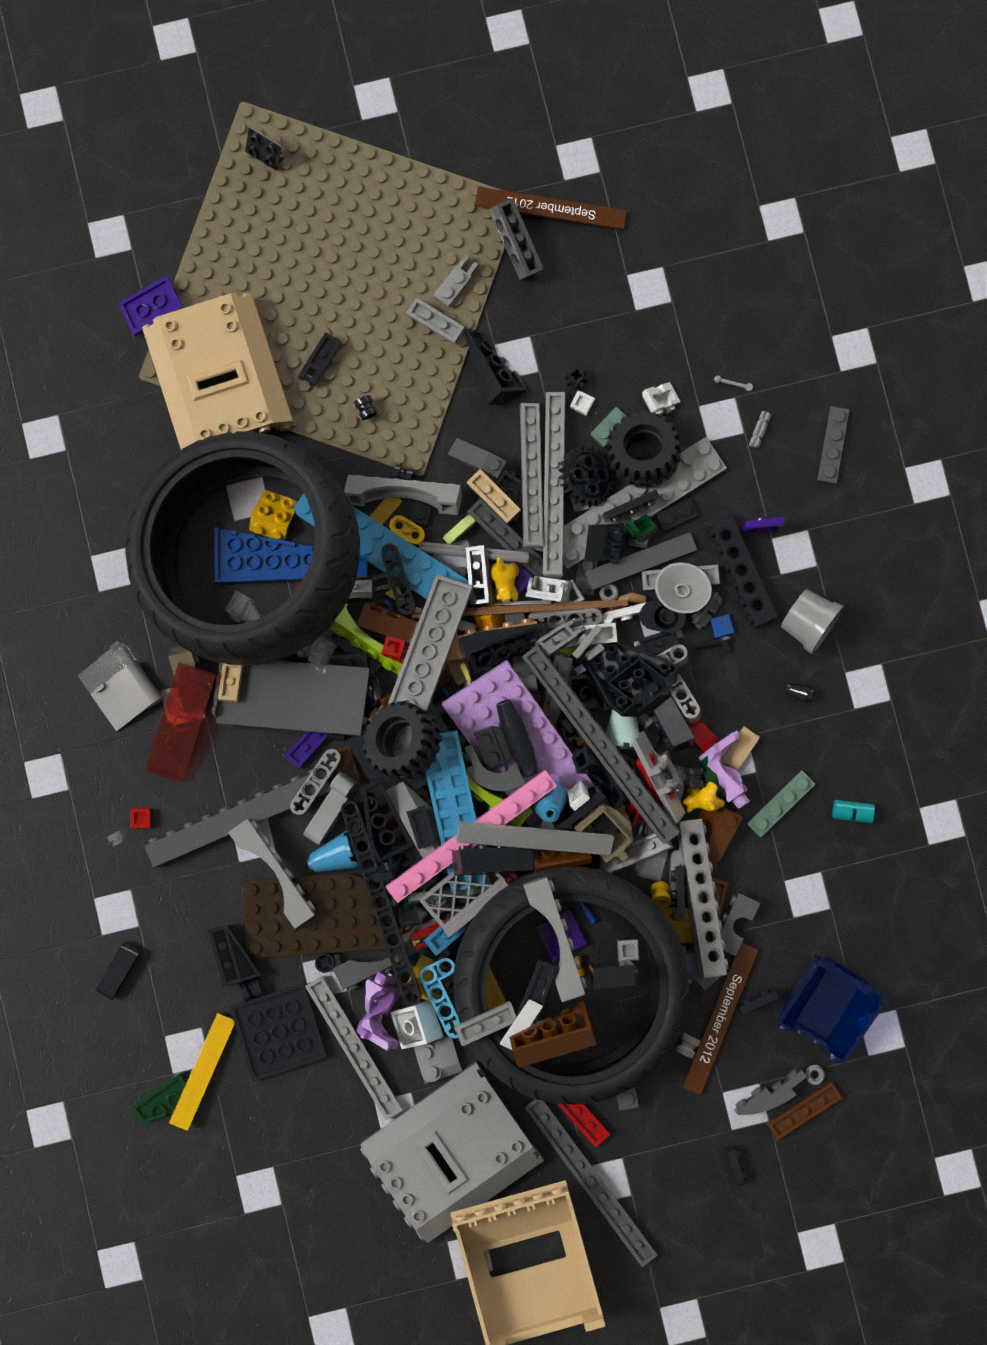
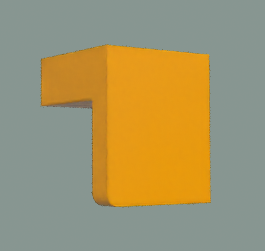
[474,605,505,631]

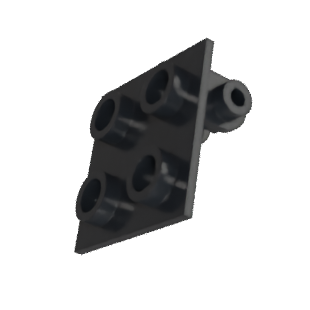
[245,127,285,171]
[584,523,624,564]

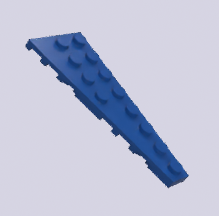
[214,527,368,584]

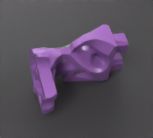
[356,971,401,1051]

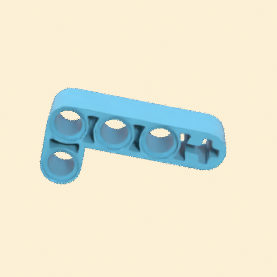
[419,958,460,1038]

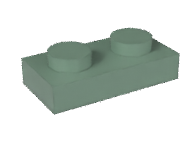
[590,407,628,448]

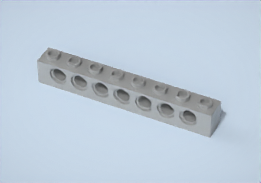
[675,819,728,979]

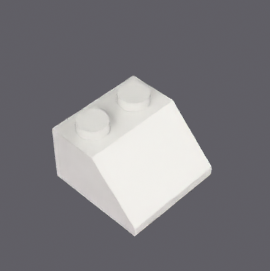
[390,1000,443,1049]

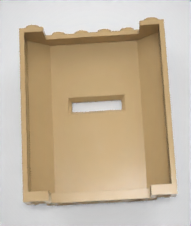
[142,293,294,450]

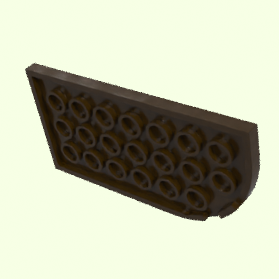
[242,874,399,958]

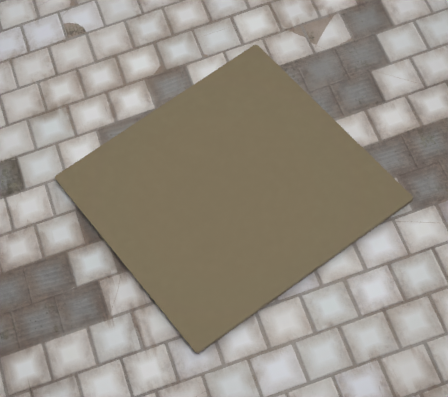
[139,102,505,477]

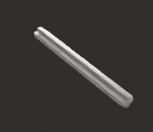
[418,542,530,563]

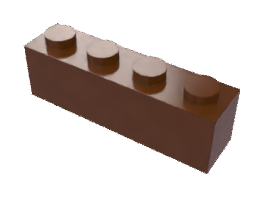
[509,1000,596,1068]

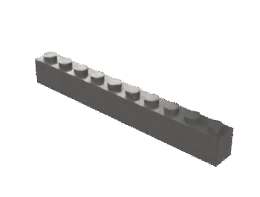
[144,769,332,867]

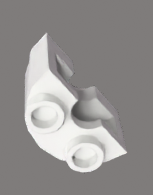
[642,382,681,416]

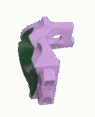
[699,731,750,809]

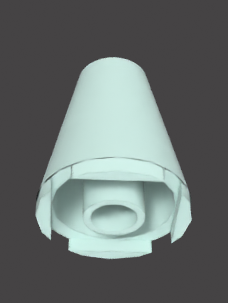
[606,709,639,750]

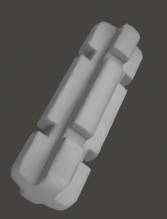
[749,411,771,448]

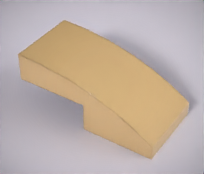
[722,726,760,771]

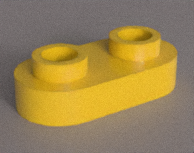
[389,515,425,545]

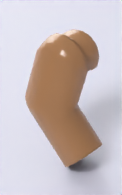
[618,593,646,604]

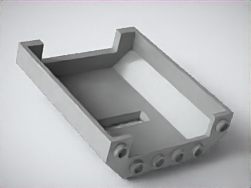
[360,1061,544,1243]

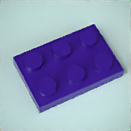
[118,276,184,337]

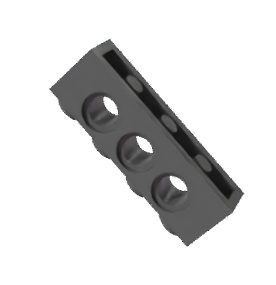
[489,198,544,280]

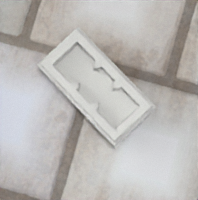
[567,780,590,811]

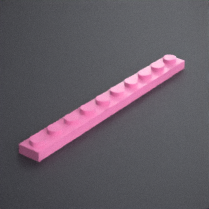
[386,770,557,903]

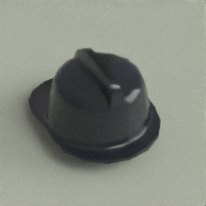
[640,600,686,633]

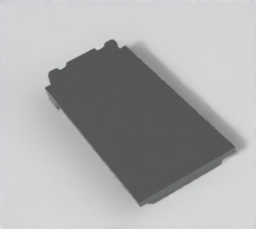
[212,661,370,736]

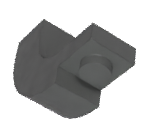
[463,744,526,791]

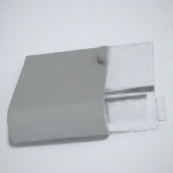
[77,641,163,732]

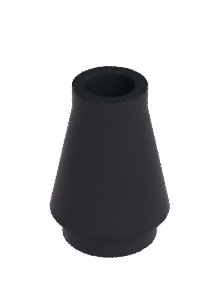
[785,683,815,703]

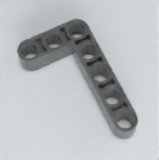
[503,604,538,694]

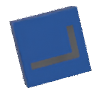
[710,614,734,638]

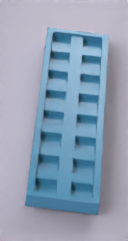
[426,730,490,892]

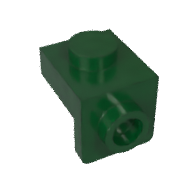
[626,514,658,543]

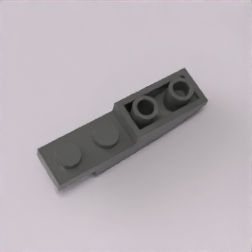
[734,1068,807,1115]

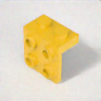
[249,490,298,541]

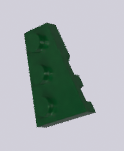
[131,1072,202,1123]

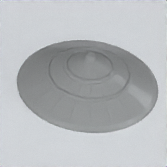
[655,562,712,613]

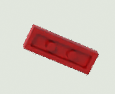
[558,1104,610,1147]

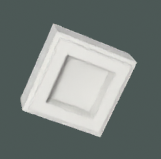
[570,390,595,416]

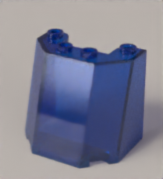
[777,954,883,1064]

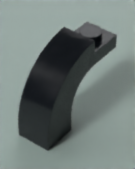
[572,747,630,810]

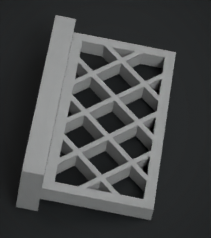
[419,871,509,937]

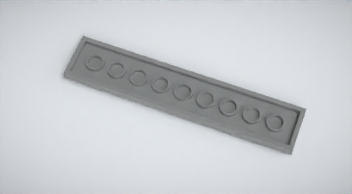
[563,437,727,570]
[386,575,473,757]

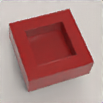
[130,809,151,828]

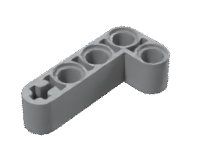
[657,644,701,723]
[303,772,360,846]

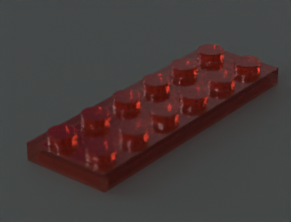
[145,662,216,782]

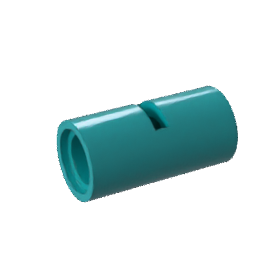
[832,800,875,823]

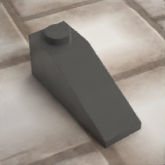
[448,438,507,481]
[466,545,496,607]

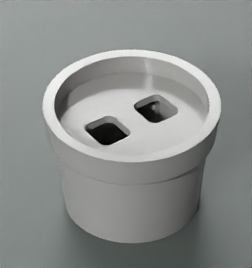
[781,589,844,654]

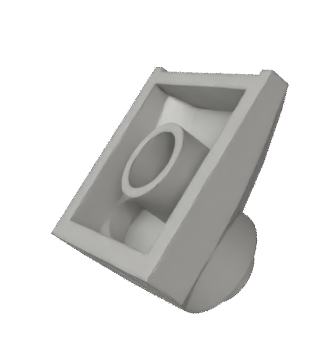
[414,1035,462,1084]

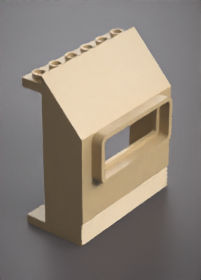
[450,1180,605,1345]

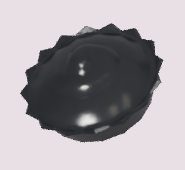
[364,675,383,711]

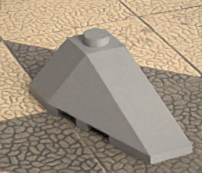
[386,781,441,858]

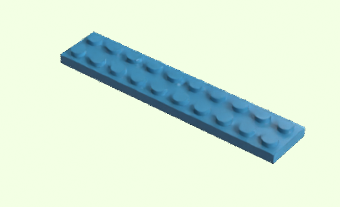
[293,494,469,600]

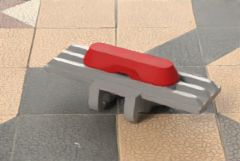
[632,731,685,823]

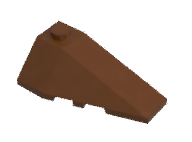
[693,807,743,884]

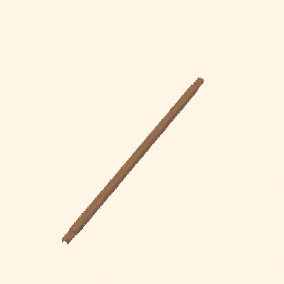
[412,600,628,618]

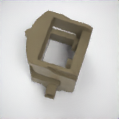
[573,797,634,863]

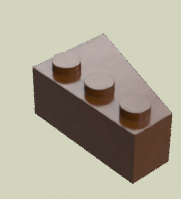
[357,603,419,645]

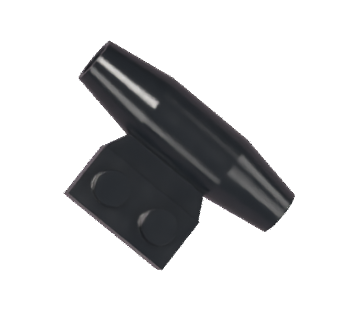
[473,699,539,777]

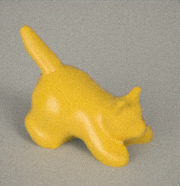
[491,557,519,603]
[683,782,725,813]

